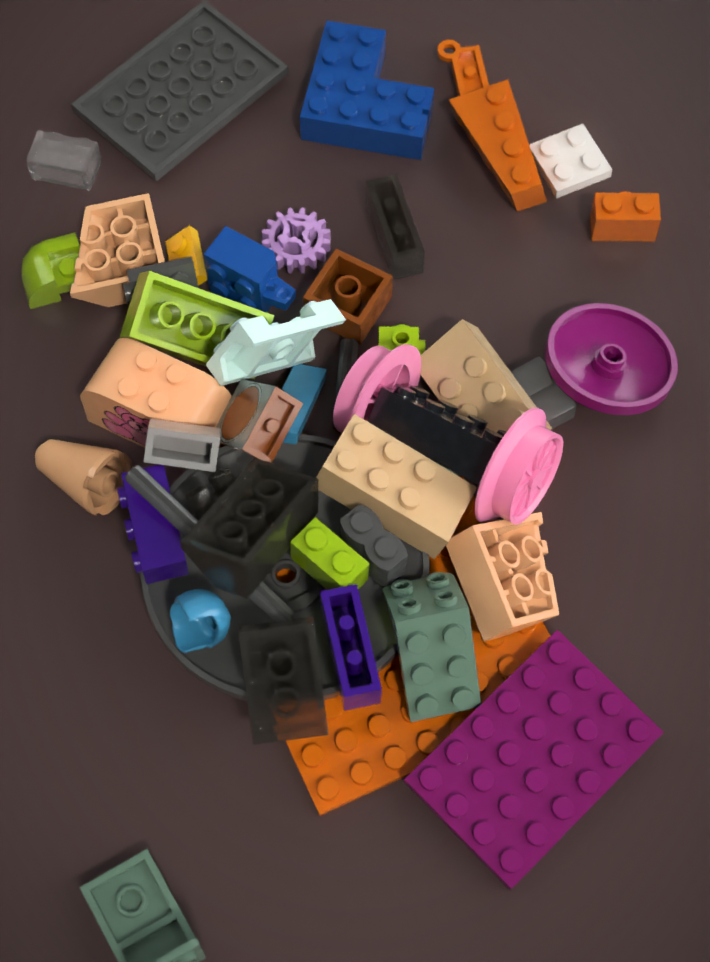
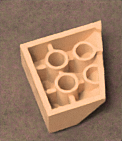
[70,193,165,307]
[446,512,559,641]

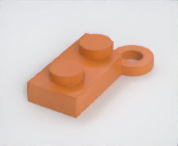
[437,39,489,96]

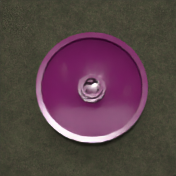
[544,303,678,415]

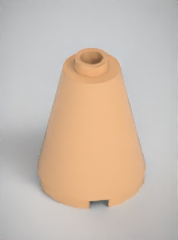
[35,439,132,516]

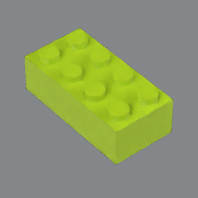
[120,271,274,379]

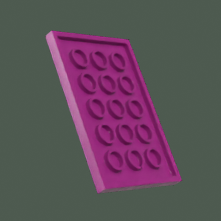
[404,629,664,891]

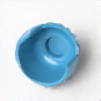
[170,589,231,653]

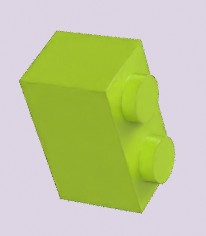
[290,517,370,590]

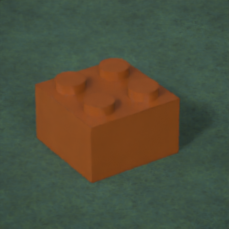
[303,249,393,345]

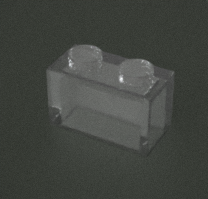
[26,130,102,191]

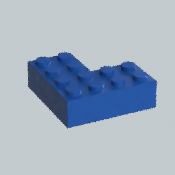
[300,20,434,160]

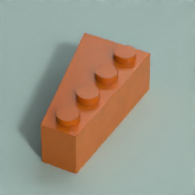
[449,79,547,212]

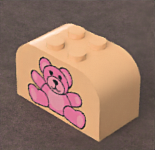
[80,338,232,448]

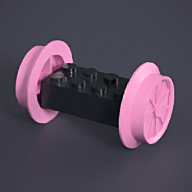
[333,344,563,525]

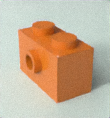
[590,191,661,242]

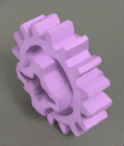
[262,208,331,274]

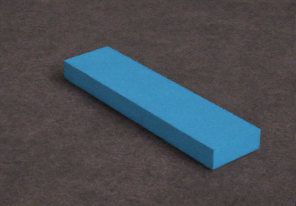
[282,364,327,445]

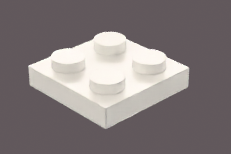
[529,124,612,199]

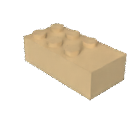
[420,319,552,433]
[311,414,477,559]

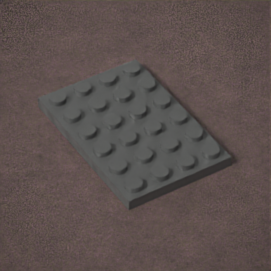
[71,0,289,182]

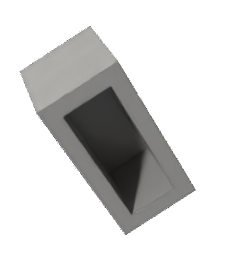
[143,418,221,472]

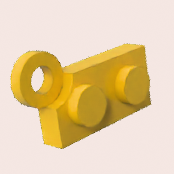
[165,225,208,286]

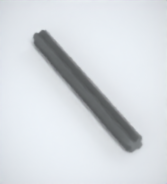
[125,465,294,627]

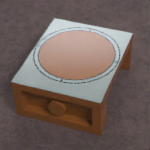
[216,379,303,466]

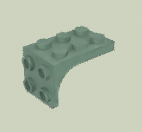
[383,572,481,722]
[80,849,206,962]

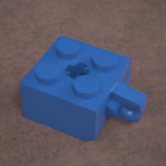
[204,226,296,313]

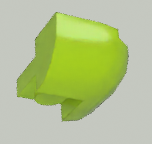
[21,232,80,309]

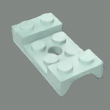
[206,299,346,386]

